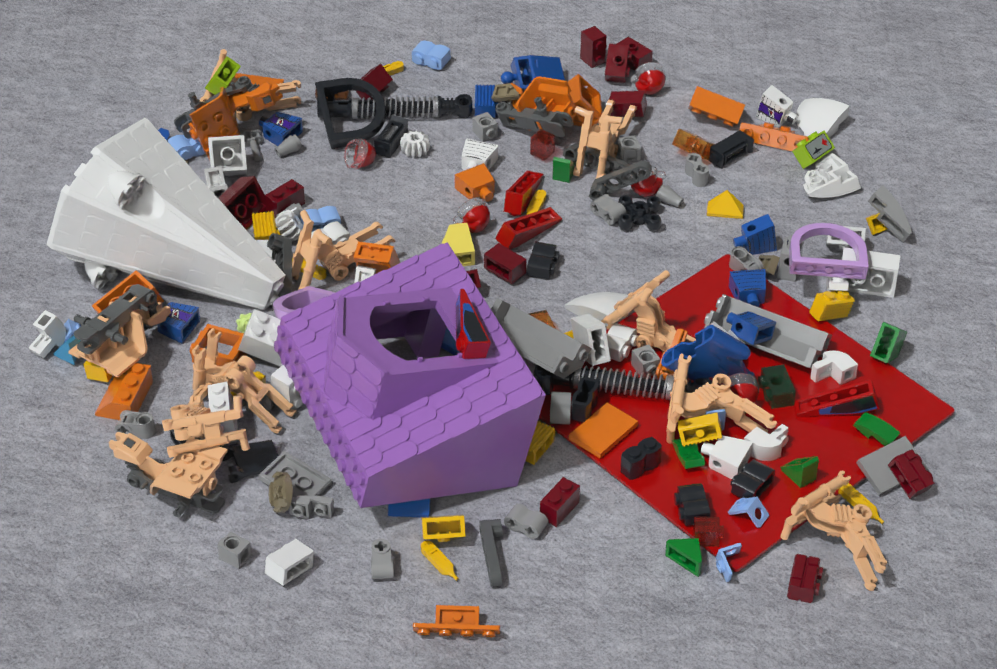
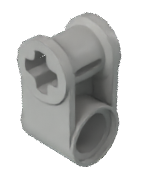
[729,246,764,271]
[115,410,156,439]
[371,539,393,579]

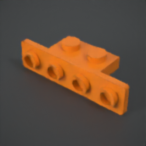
[739,122,809,151]
[413,605,500,637]

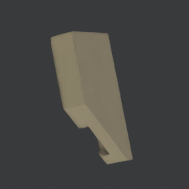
[491,83,521,102]
[759,255,780,275]

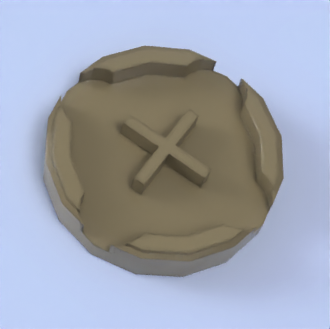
[268,472,293,513]

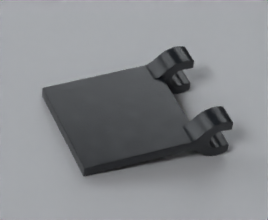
[219,439,279,483]

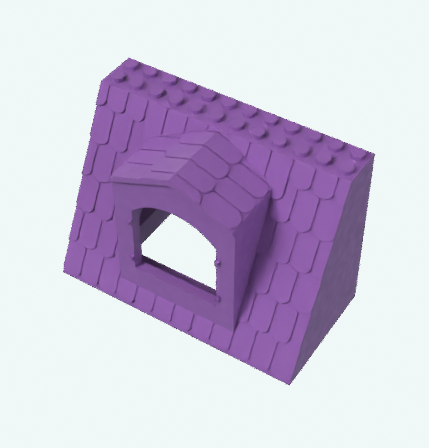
[274,242,546,508]

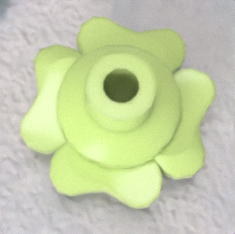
[236,313,252,333]

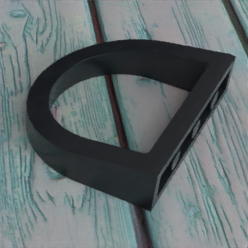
[315,78,386,149]

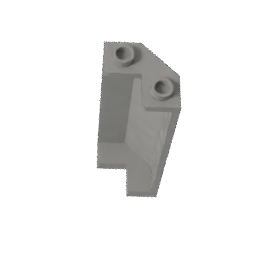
[704,294,832,369]
[491,298,592,378]

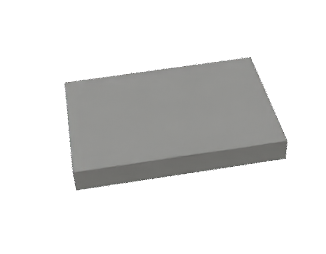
[856,436,928,496]
[259,451,332,497]

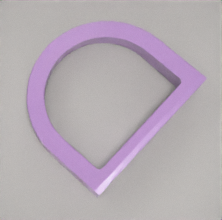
[789,223,869,279]
[273,286,336,319]

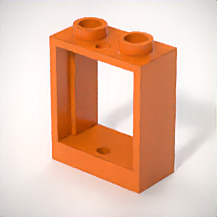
[567,74,602,127]
[353,241,400,274]
[190,324,247,366]

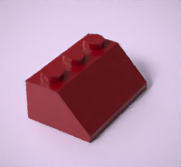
[218,176,266,229]

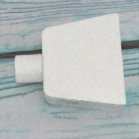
[701,435,753,479]

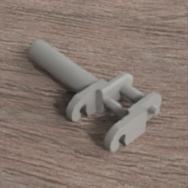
[240,129,264,162]

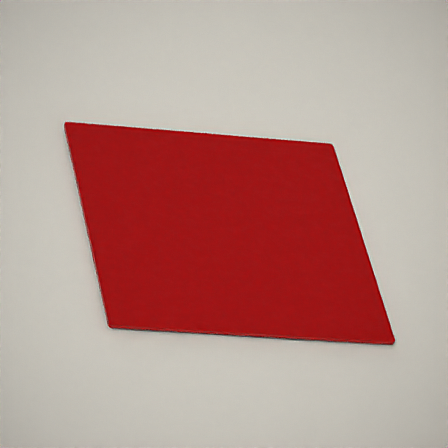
[539,254,955,572]

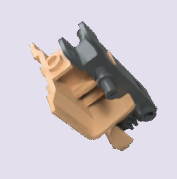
[68,284,171,377]
[109,432,228,518]

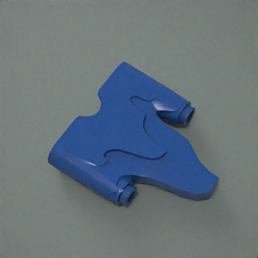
[661,325,755,384]

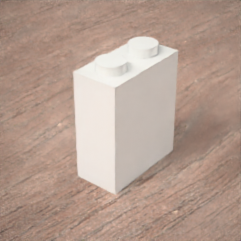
[570,314,611,366]
[208,382,239,445]

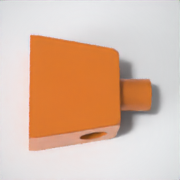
[455,163,495,202]

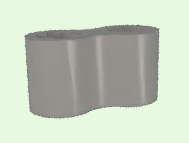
[685,153,709,187]
[590,194,626,225]
[550,392,571,425]
[504,504,548,539]

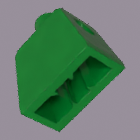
[870,322,907,363]

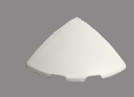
[796,98,850,138]
[803,153,861,198]
[564,292,635,326]

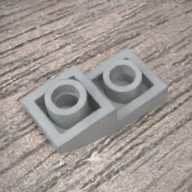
[289,495,334,519]

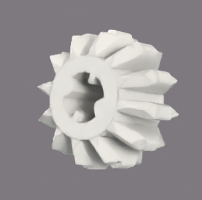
[400,130,430,158]
[275,210,303,241]

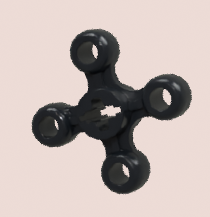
[618,195,661,231]

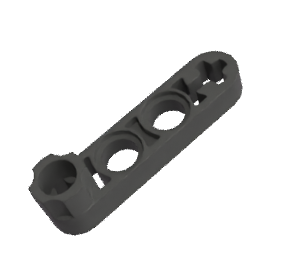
[563,143,629,177]
[589,161,652,200]
[267,233,292,297]
[479,519,503,587]

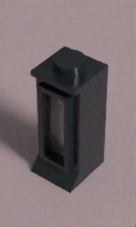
[374,114,408,158]
[709,130,754,169]

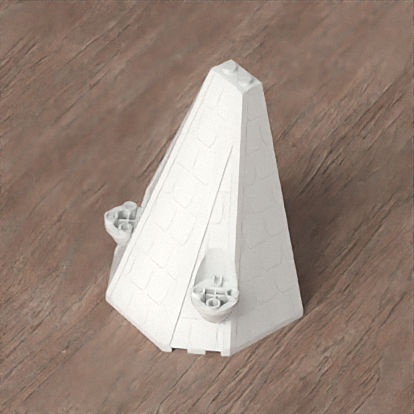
[47,118,286,310]

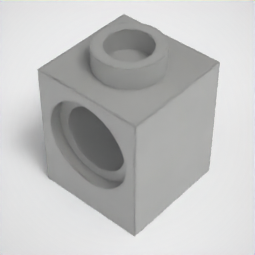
[472,112,498,142]
[618,135,641,164]
[631,344,660,378]
[217,532,252,569]

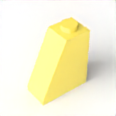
[442,223,475,266]

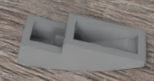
[868,185,912,243]

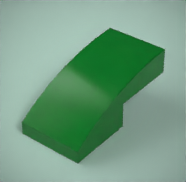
[853,412,900,446]
[672,439,705,469]

